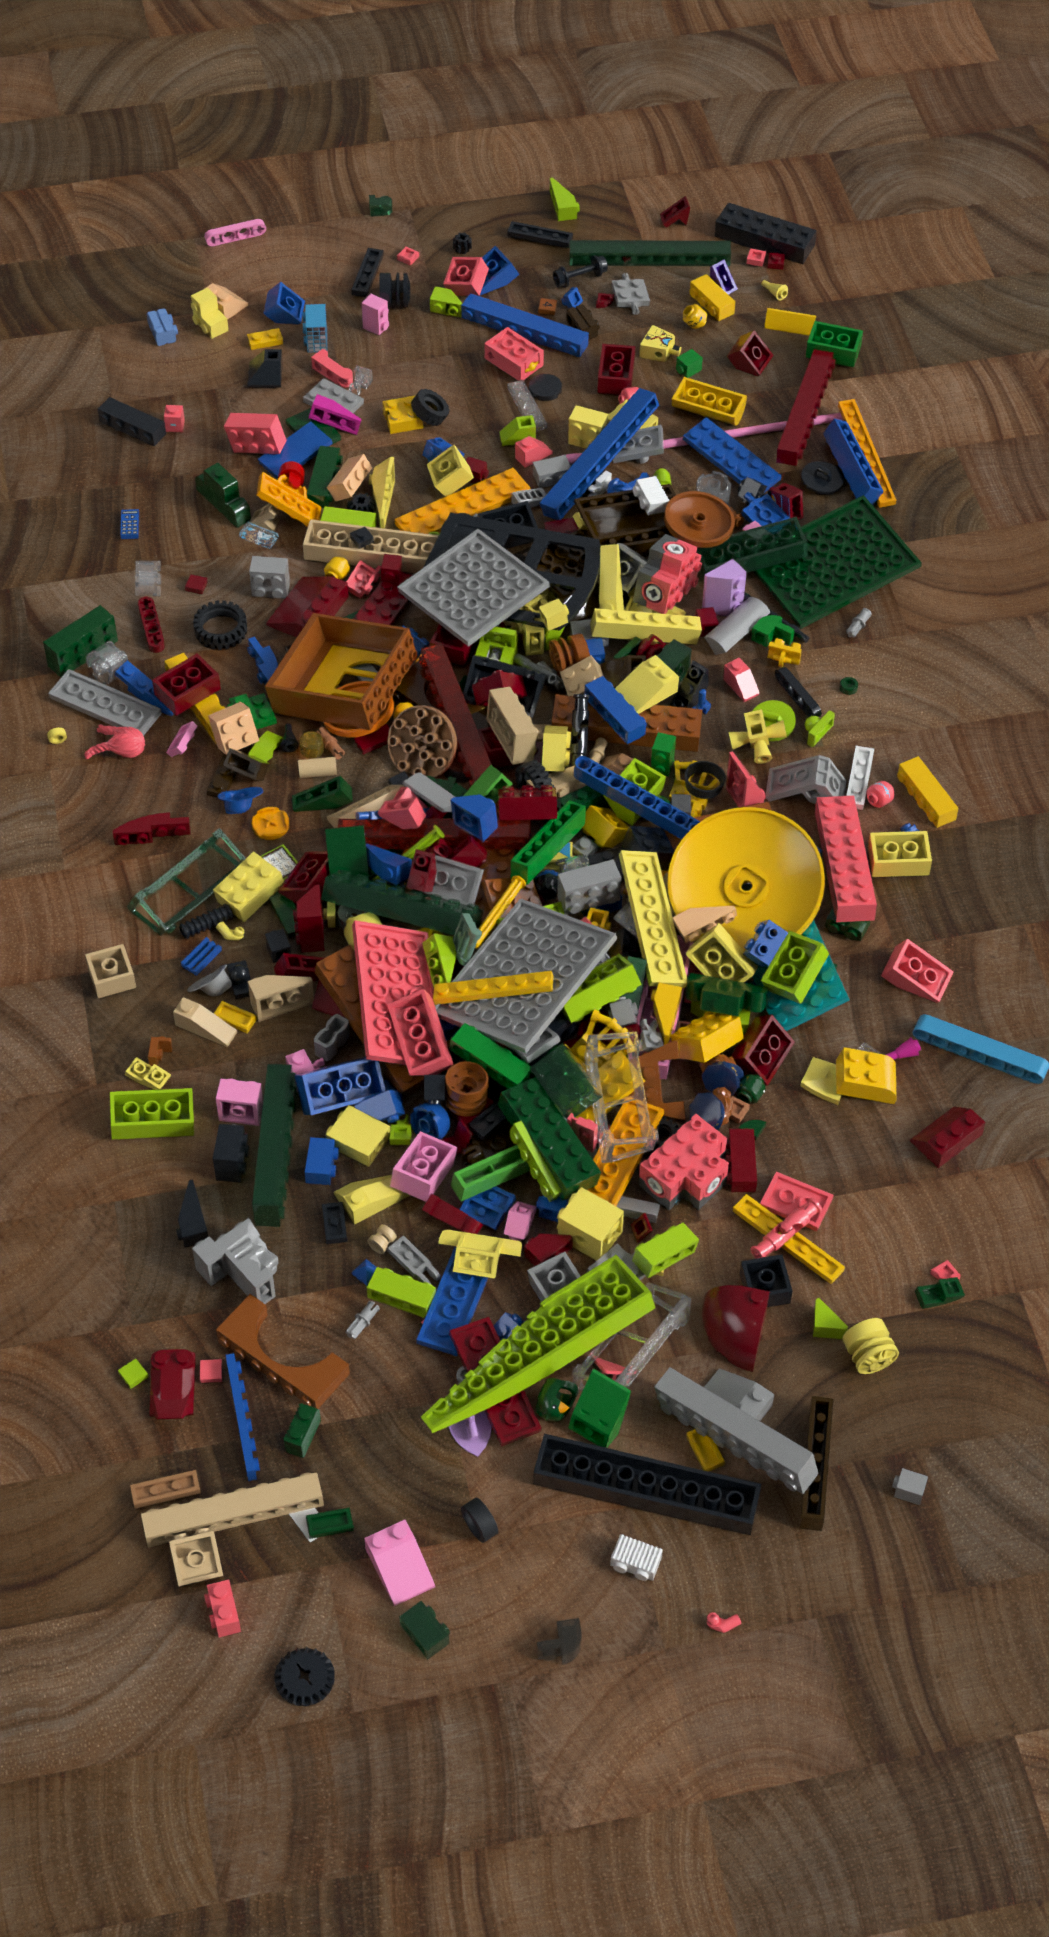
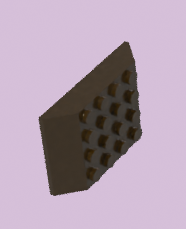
[574,484,676,557]

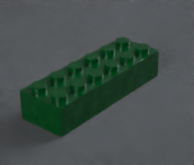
[498,1077,601,1201]

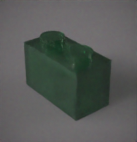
[399,1600,450,1660]

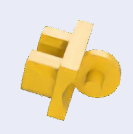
[767,638,802,667]

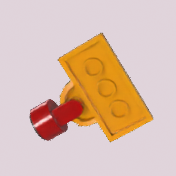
[257,461,321,527]

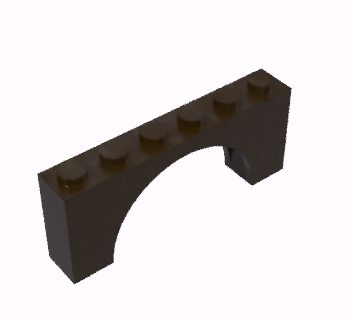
[392,660,491,750]

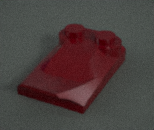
[149,1349,196,1419]

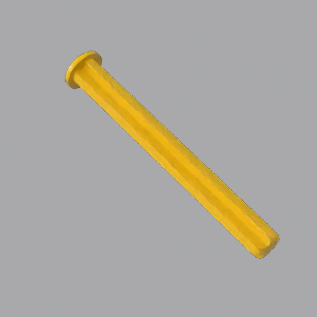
[475,875,526,949]

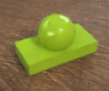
[805,710,835,747]

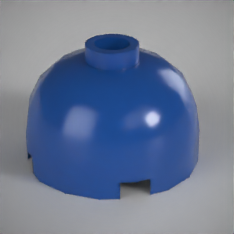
[410,1102,450,1140]

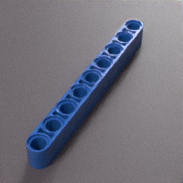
[573,756,700,840]

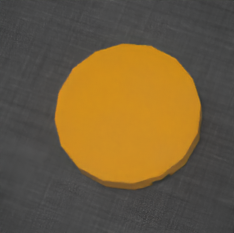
[252,807,289,840]

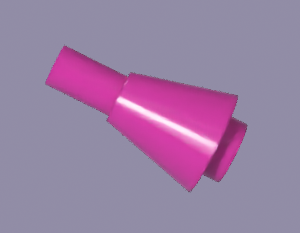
[886,1037,921,1060]

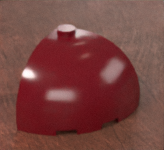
[702,1285,770,1372]

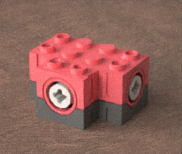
[633,534,702,614]
[639,1114,729,1210]

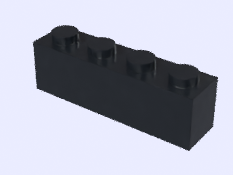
[97,397,166,446]

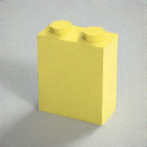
[326,1105,390,1167]

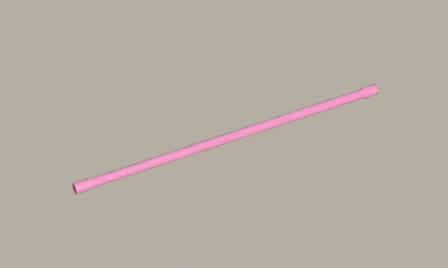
[566,413,843,464]

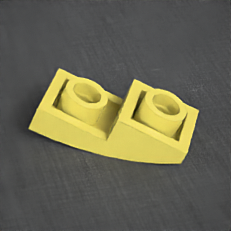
[125,1057,171,1090]

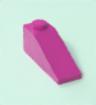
[309,394,362,435]

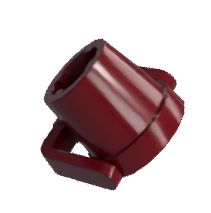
[635,634,668,661]

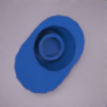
[218,787,263,814]

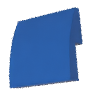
[460,1186,516,1230]

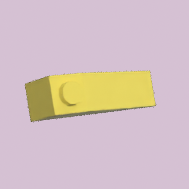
[599,544,624,611]

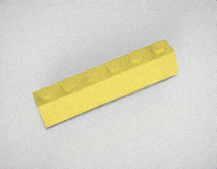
[590,608,702,645]

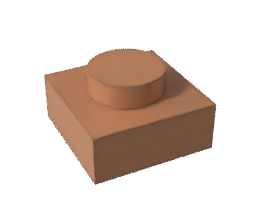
[729,1096,750,1123]

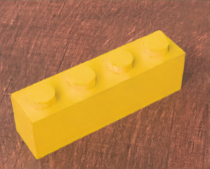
[897,756,958,828]

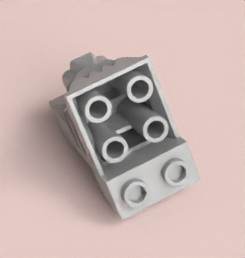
[192,1218,279,1304]

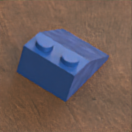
[480,246,519,295]

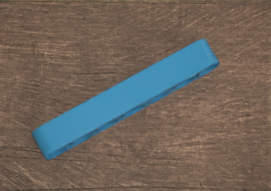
[912,1014,1049,1084]

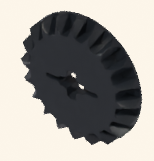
[274,1646,335,1706]

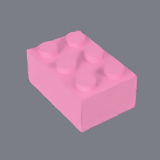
[390,1131,457,1202]

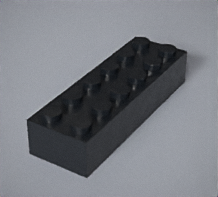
[714,203,817,264]

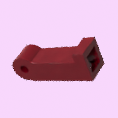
[422,1193,483,1234]

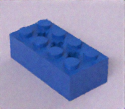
[294,1057,386,1115]

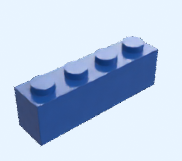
[584,676,647,744]

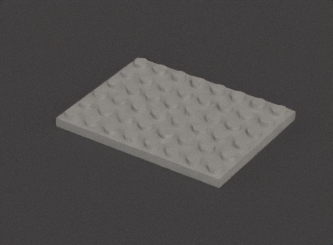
[434,898,617,1054]

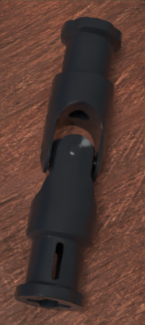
[570,694,590,767]

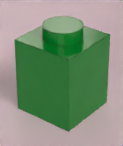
[676,349,703,378]

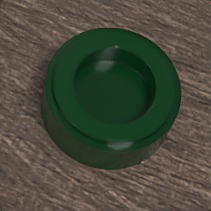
[839,677,858,695]

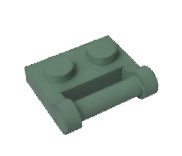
[453,913,482,966]

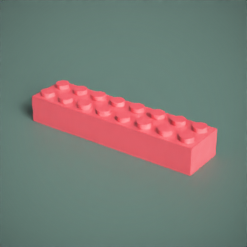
[815,795,877,922]

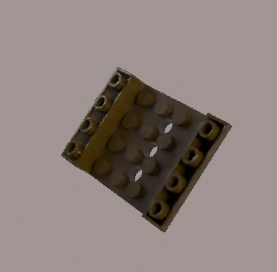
[513,529,629,625]

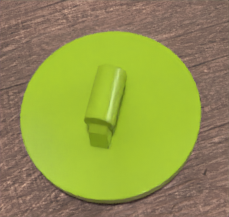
[753,700,796,741]

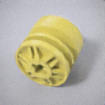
[842,1318,899,1374]

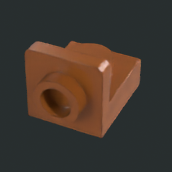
[148,1036,172,1066]

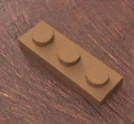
[130,1470,201,1509]

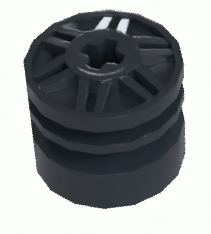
[379,273,411,308]

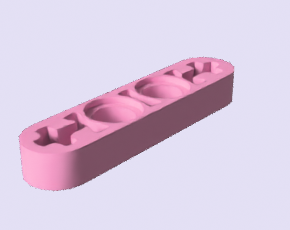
[204,219,266,246]

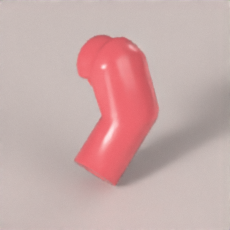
[707,1612,741,1633]

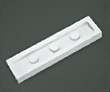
[847,746,874,810]

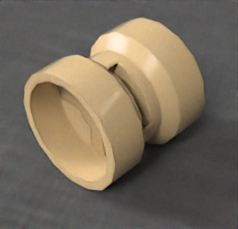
[367,1224,397,1254]

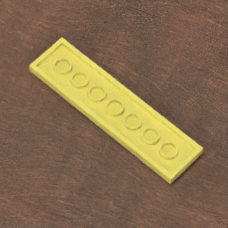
[619,850,688,988]

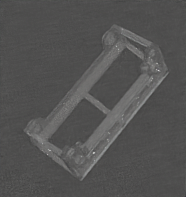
[584,1032,659,1163]
[572,1282,691,1391]

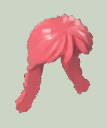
[85,724,145,759]

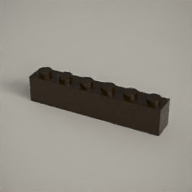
[800,1396,834,1531]

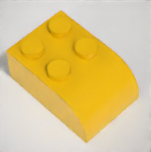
[836,1047,897,1104]

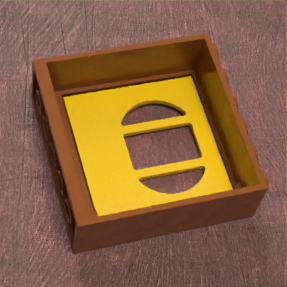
[265,613,417,730]

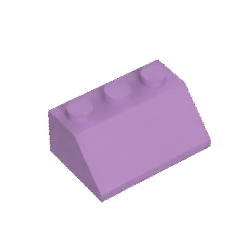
[702,559,746,616]

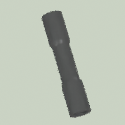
[514,654,557,684]

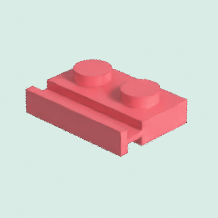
[567,1113,598,1153]

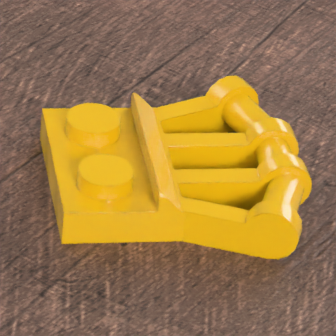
[669,760,720,810]
[570,1009,638,1072]

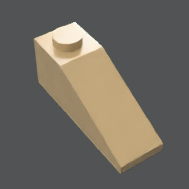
[173,997,237,1047]

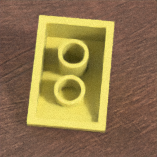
[615,655,679,714]

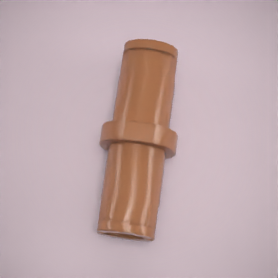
[316,727,345,759]

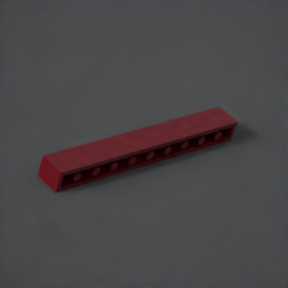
[776,349,836,466]

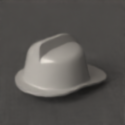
[187,964,232,996]

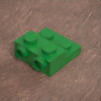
[227,693,277,730]

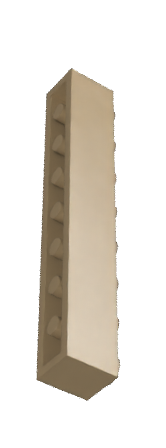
[141,1473,324,1547]

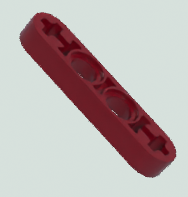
[138,596,165,653]

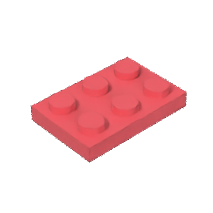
[760,1172,834,1231]

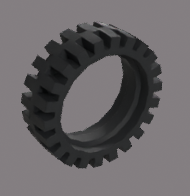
[193,600,247,650]
[515,760,558,802]

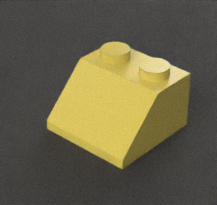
[427,445,474,497]

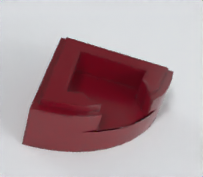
[596,293,614,308]

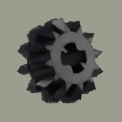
[346,492,376,513]

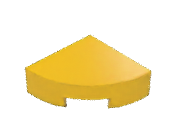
[691,801,702,818]

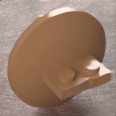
[387,705,457,778]

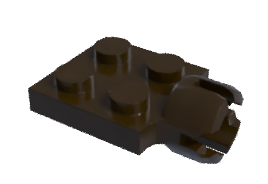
[461,1122,517,1167]

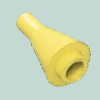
[761,280,788,300]

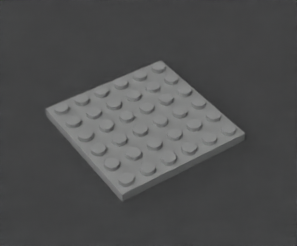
[397,529,550,646]

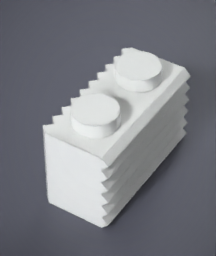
[633,476,669,516]
[610,1534,663,1581]

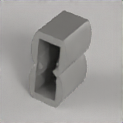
[314,1014,350,1061]

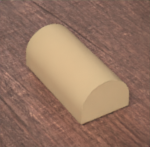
[298,757,337,779]

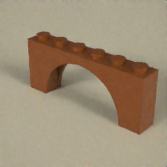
[216,1294,350,1409]

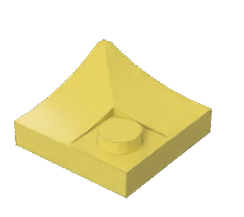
[801,1057,842,1105]

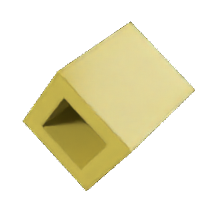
[539,599,569,631]

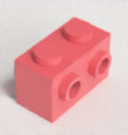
[204,1579,241,1638]

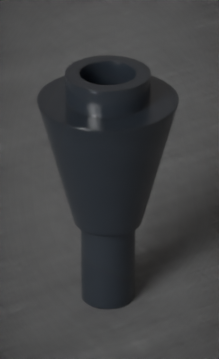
[281,723,299,752]

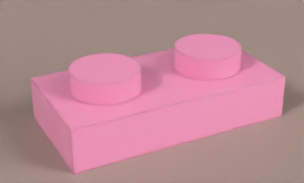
[166,721,197,757]

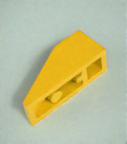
[651,982,682,1045]

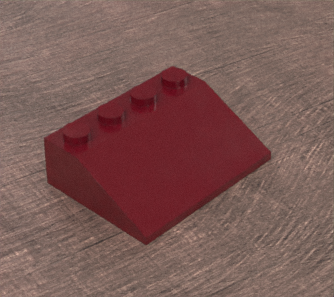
[266,576,349,638]

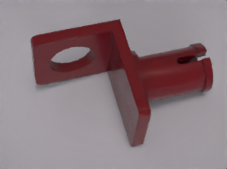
[442,1120,475,1155]

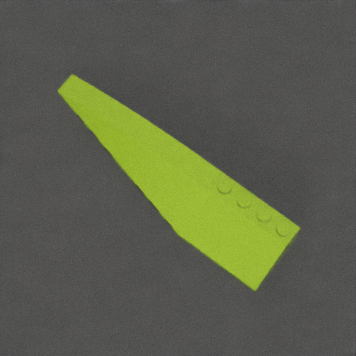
[421,1255,655,1433]

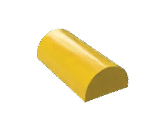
[671,377,747,426]

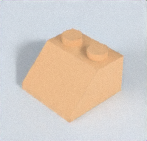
[203,283,248,320]

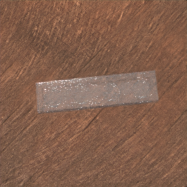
[508,380,547,431]

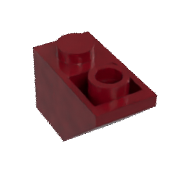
[407,849,437,892]

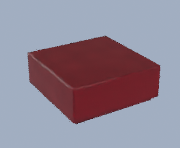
[185,574,208,594]

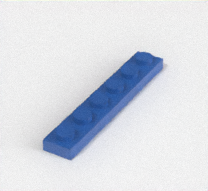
[226,1353,260,1481]

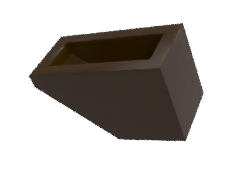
[223,748,270,781]

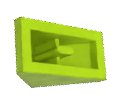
[813,1298,848,1339]

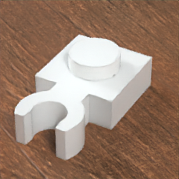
[588,471,612,497]

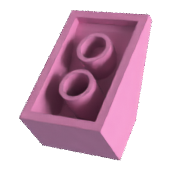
[364,1520,435,1606]

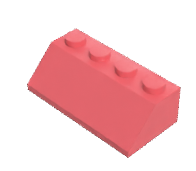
[387,989,454,1076]

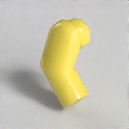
[216,922,245,941]

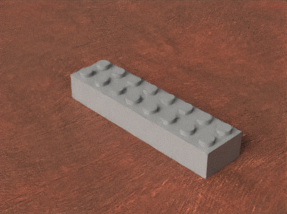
[654,1367,818,1494]

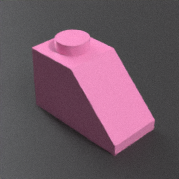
[504,1201,537,1241]

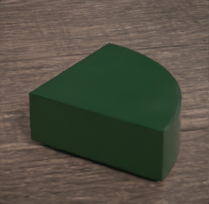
[739,1120,766,1140]

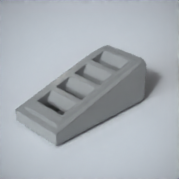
[511,488,547,508]

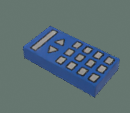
[121,509,139,539]

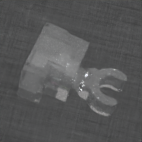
[349,366,373,395]

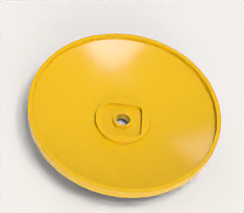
[667,807,825,951]

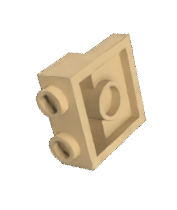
[169,1528,223,1587]

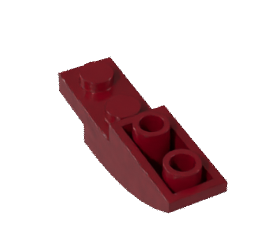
[113,812,191,845]

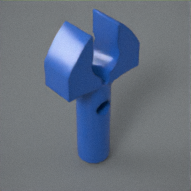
[693,689,711,714]

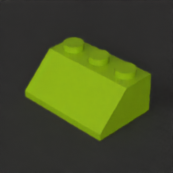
[604,758,666,826]

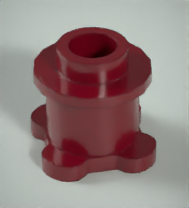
[427,839,453,858]

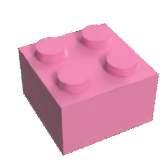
[216,1079,264,1126]

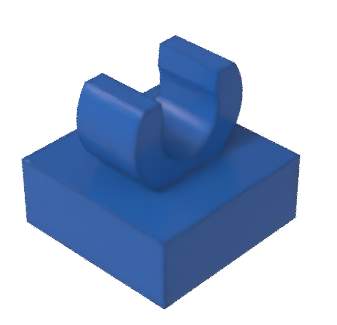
[561,287,583,309]

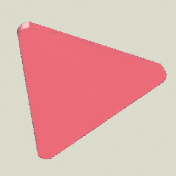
[591,1356,636,1381]

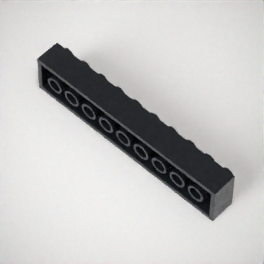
[533,1433,761,1536]

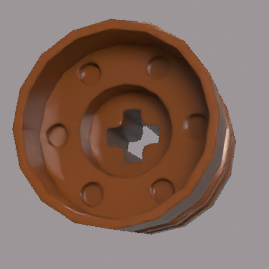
[549,633,590,677]
[445,1061,488,1117]

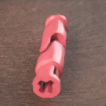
[750,1197,822,1259]

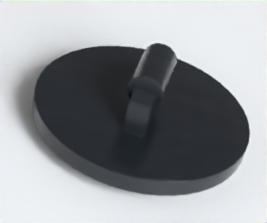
[801,461,844,494]

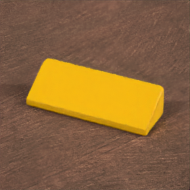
[765,308,816,336]

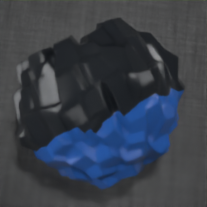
[534,870,559,900]

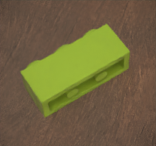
[320,506,377,527]
[632,1223,699,1278]
[367,1267,436,1318]

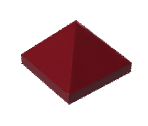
[631,1213,653,1242]

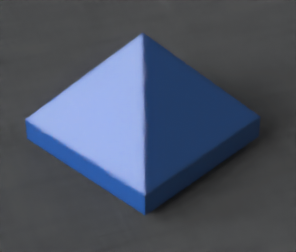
[352,1259,376,1286]

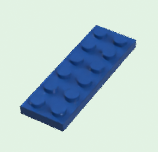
[683,417,781,493]
[416,1246,488,1356]

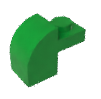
[751,615,794,647]

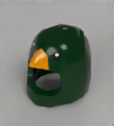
[536,1378,579,1422]

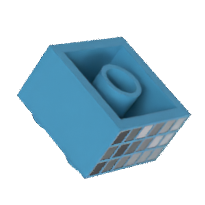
[302,304,327,353]

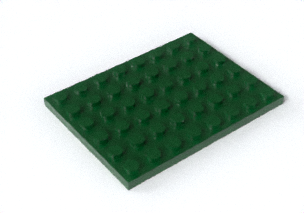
[744,495,922,629]

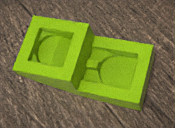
[249,731,283,762]

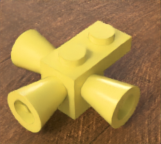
[729,709,787,764]

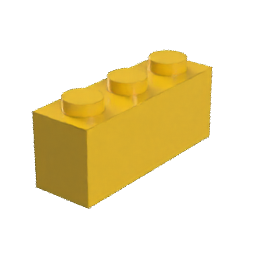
[689,274,736,321]

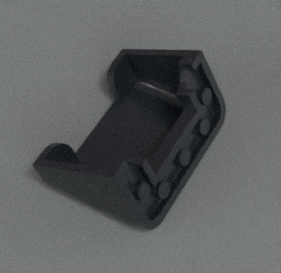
[462,655,547,718]

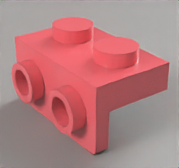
[346,560,381,599]

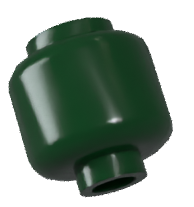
[736,1074,766,1104]

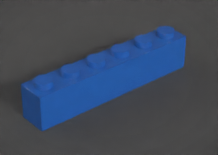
[823,418,884,505]

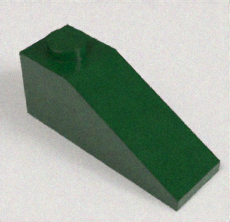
[292,776,353,812]

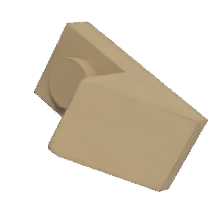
[248,503,279,531]

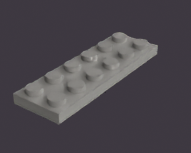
[48,669,162,736]

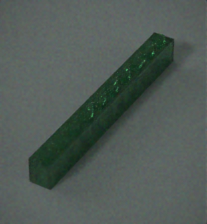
[569,240,731,266]

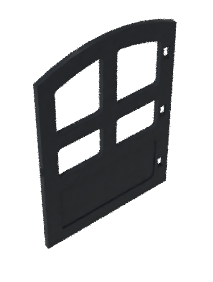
[408,512,600,631]

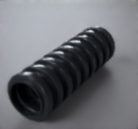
[179,903,233,940]

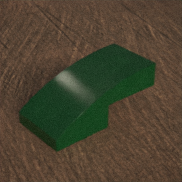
[915,1277,965,1309]

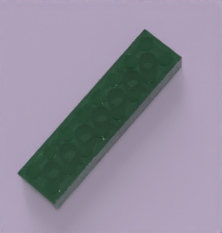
[321,870,484,935]
[252,1064,298,1227]

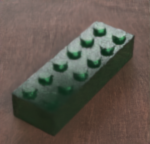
[696,517,808,578]

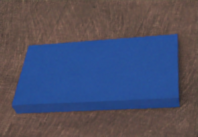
[258,421,333,479]

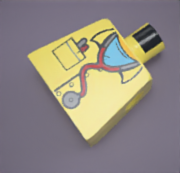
[639,325,681,362]

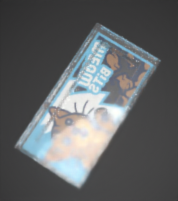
[239,522,279,549]

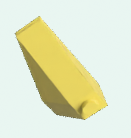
[369,457,395,529]
[334,1175,411,1225]

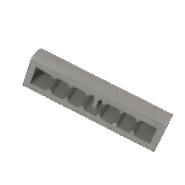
[704,597,770,655]

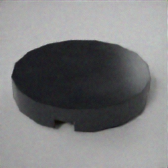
[529,374,562,401]

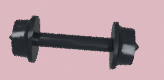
[553,255,608,288]

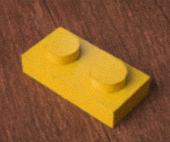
[247,328,283,350]

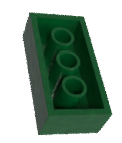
[43,605,118,677]

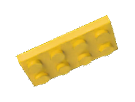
[561,1050,645,1123]

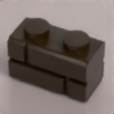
[566,304,600,339]

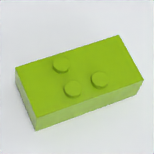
[110,1088,194,1140]

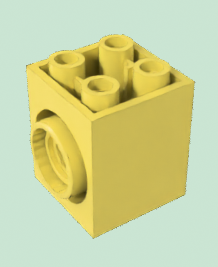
[557,1187,624,1261]

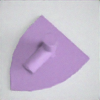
[448,1411,492,1457]

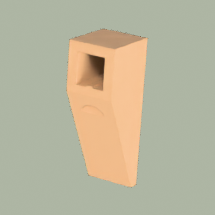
[673,906,737,943]

